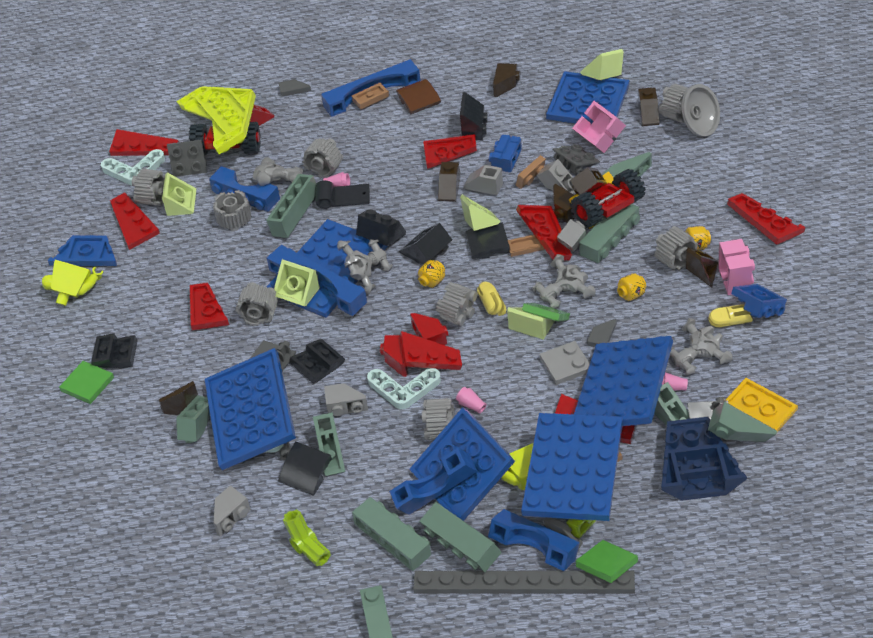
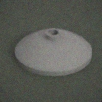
[681,84,720,137]

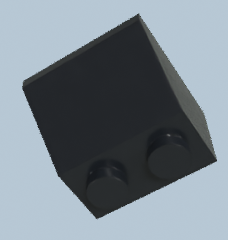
[460,92,488,141]
[356,209,406,246]
[399,223,453,265]

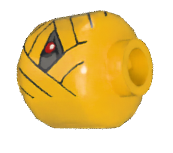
[685,226,711,250]
[418,260,445,288]
[617,273,646,301]

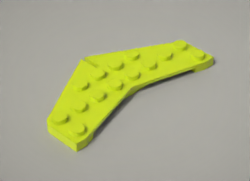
[176,86,256,154]

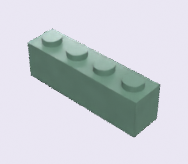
[266,174,316,238]
[579,204,640,263]
[352,497,431,571]
[420,502,502,572]

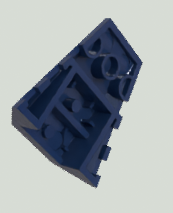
[661,416,747,501]

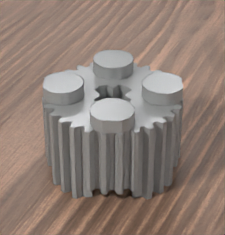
[658,83,688,123]
[302,138,343,178]
[132,169,165,206]
[213,190,251,231]
[654,226,698,271]
[235,282,278,326]
[436,282,478,326]
[422,398,455,440]

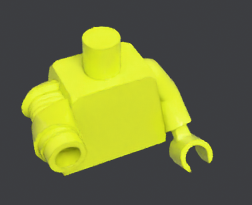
[42,260,103,306]
[501,443,533,490]

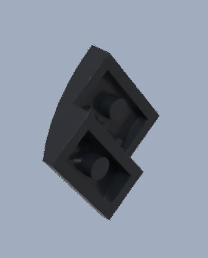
[465,222,510,259]
[91,333,138,368]
[290,339,345,384]
[278,441,332,496]

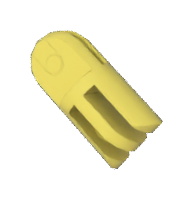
[477,281,507,316]
[708,304,753,327]

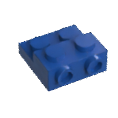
[731,284,787,318]

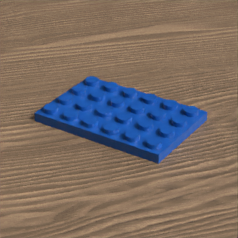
[266,219,388,318]
[574,336,673,426]
[205,348,296,470]
[521,413,623,521]

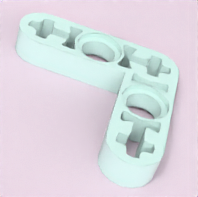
[101,149,165,185]
[367,368,441,409]

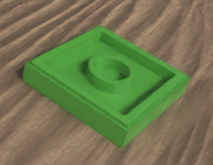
[522,303,570,321]
[59,361,114,404]
[576,540,638,583]

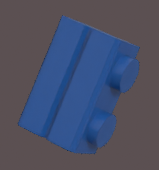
[489,134,522,173]

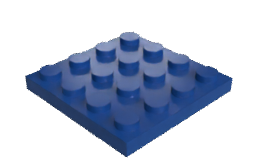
[546,71,629,124]
[410,407,515,521]

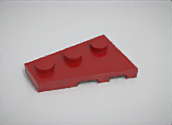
[423,134,477,169]
[190,283,229,330]
[399,331,462,370]

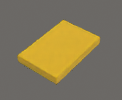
[726,378,798,432]

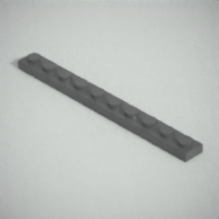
[413,571,635,594]

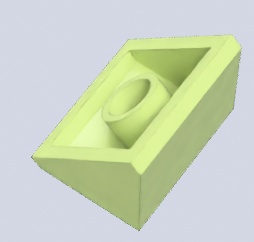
[580,49,624,80]
[162,173,196,216]
[460,194,500,231]
[274,259,319,306]
[507,307,555,340]

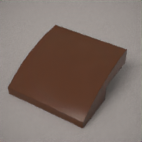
[396,79,441,115]

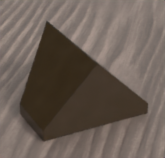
[686,247,718,288]
[158,381,198,415]

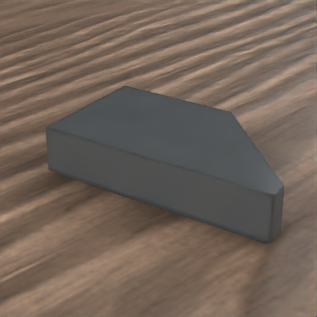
[278,79,311,97]
[587,319,617,347]
[544,517,583,549]

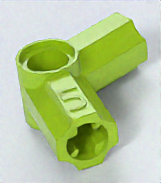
[283,509,331,566]

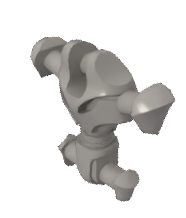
[253,157,303,186]
[337,240,393,295]
[532,254,596,308]
[670,318,732,375]

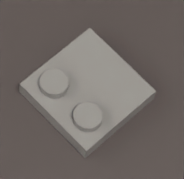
[540,341,590,385]

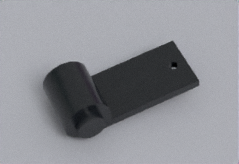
[316,180,370,209]

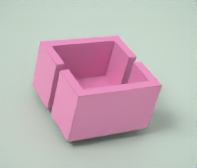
[572,101,626,153]
[718,239,755,295]

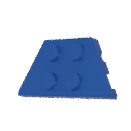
[48,235,117,266]

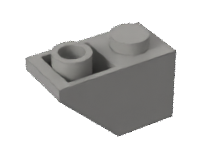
[536,159,575,194]
[464,165,503,195]
[557,219,586,252]
[324,383,368,416]
[214,486,251,536]

